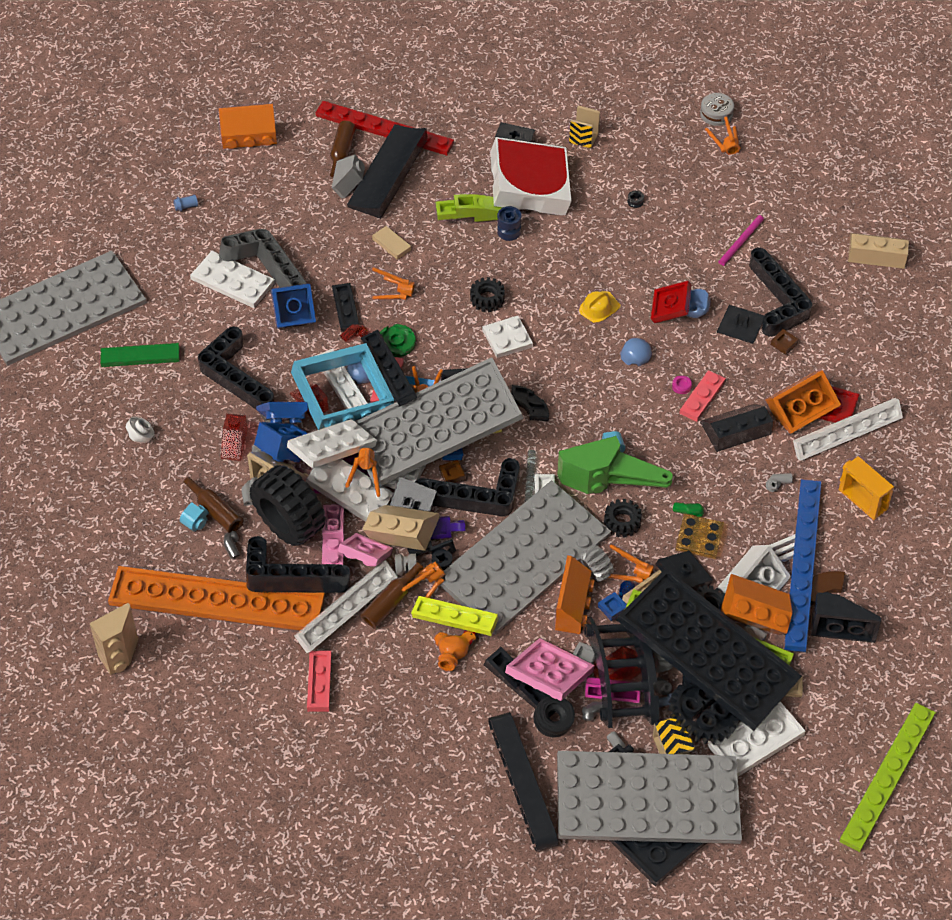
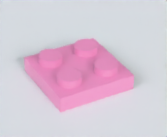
[338,533,393,566]

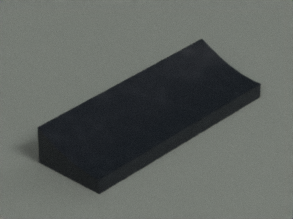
[347,124,428,219]

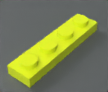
[411,596,499,636]

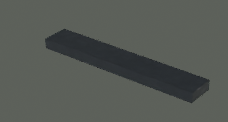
[361,330,417,407]

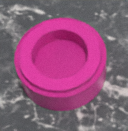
[672,376,692,394]

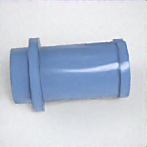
[173,195,198,212]

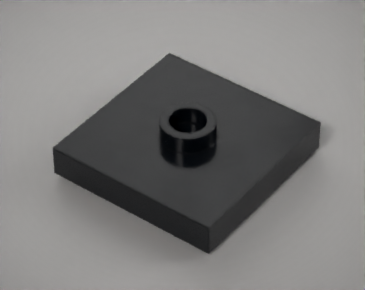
[656,550,713,590]

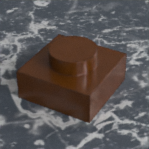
[770,329,799,355]
[439,460,465,483]

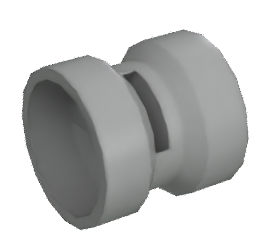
[395,553,416,575]

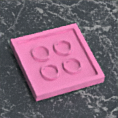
[505,638,595,701]

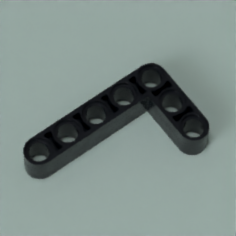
[749,247,812,337]
[198,326,275,409]
[415,458,520,516]
[246,536,350,593]

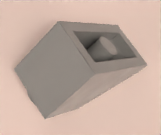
[331,154,365,198]

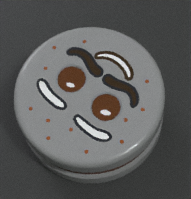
[700,93,734,126]

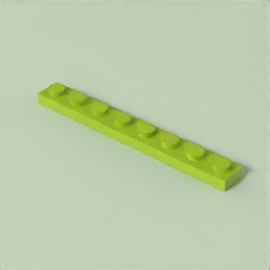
[839,702,936,852]

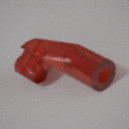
[339,324,369,343]

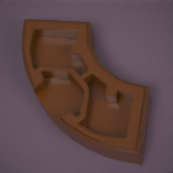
[810,571,845,605]

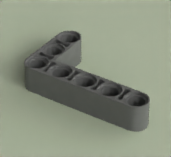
[219,229,307,288]

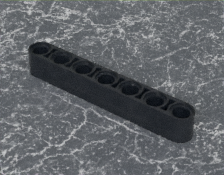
[488,712,558,852]

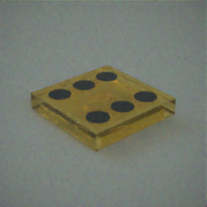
[675,514,724,559]

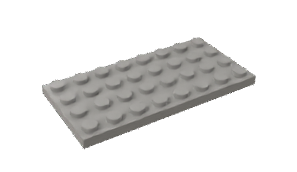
[0,251,147,366]
[355,357,524,487]
[440,480,611,635]
[557,751,742,844]

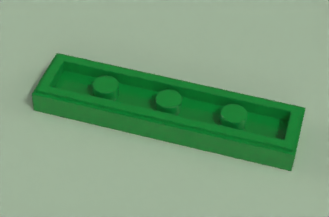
[100,343,180,367]

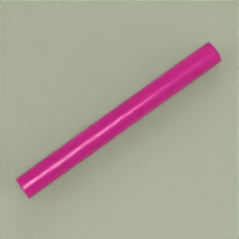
[718,215,764,266]

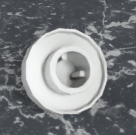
[126,417,154,443]

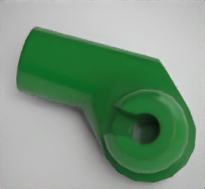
[673,502,704,518]

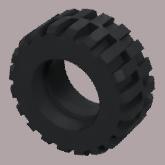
[249,465,326,546]

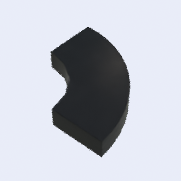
[511,385,549,421]

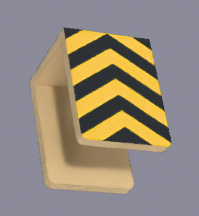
[569,106,600,148]
[653,718,694,755]

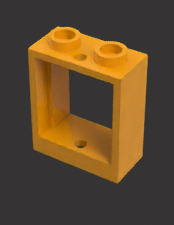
[838,456,894,520]

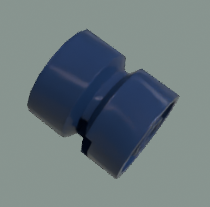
[497,206,522,241]

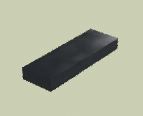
[332,283,360,332]

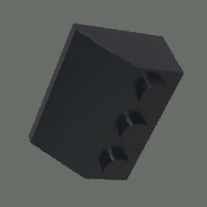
[700,404,774,452]

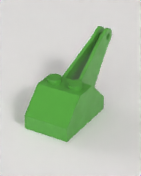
[557,436,673,494]

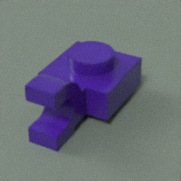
[431,516,465,539]

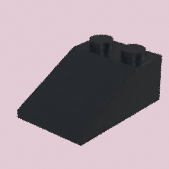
[811,592,882,643]

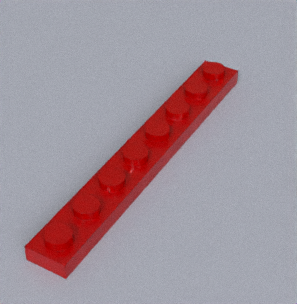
[315,101,454,156]

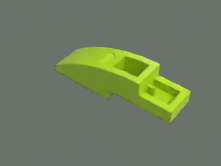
[435,194,503,222]

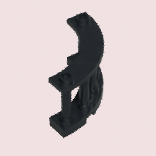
[584,616,659,728]

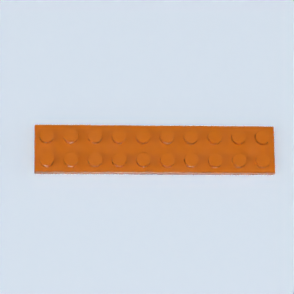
[108,566,325,631]

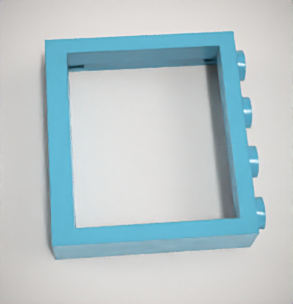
[291,343,395,430]

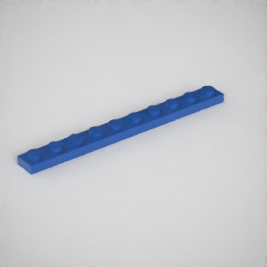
[784,479,821,652]

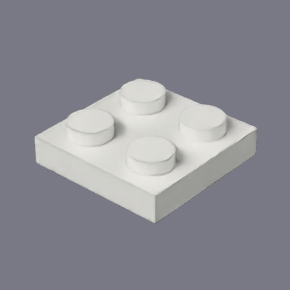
[482,316,533,358]

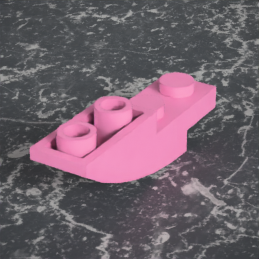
[322,504,344,565]

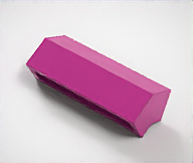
[585,677,640,703]

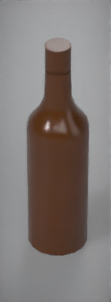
[330,121,356,178]
[184,477,244,533]
[360,562,423,629]

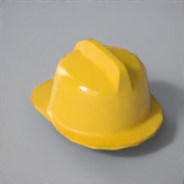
[579,291,620,323]

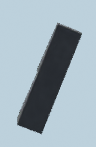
[484,647,555,718]

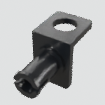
[407,539,456,557]

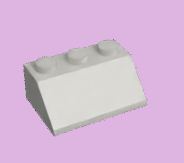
[718,545,791,593]

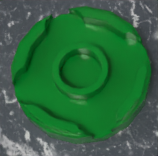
[380,324,416,357]

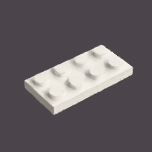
[190,251,275,308]
[287,419,377,469]
[305,459,394,522]
[708,702,805,777]

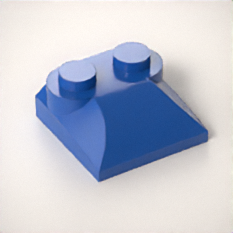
[256,402,308,424]

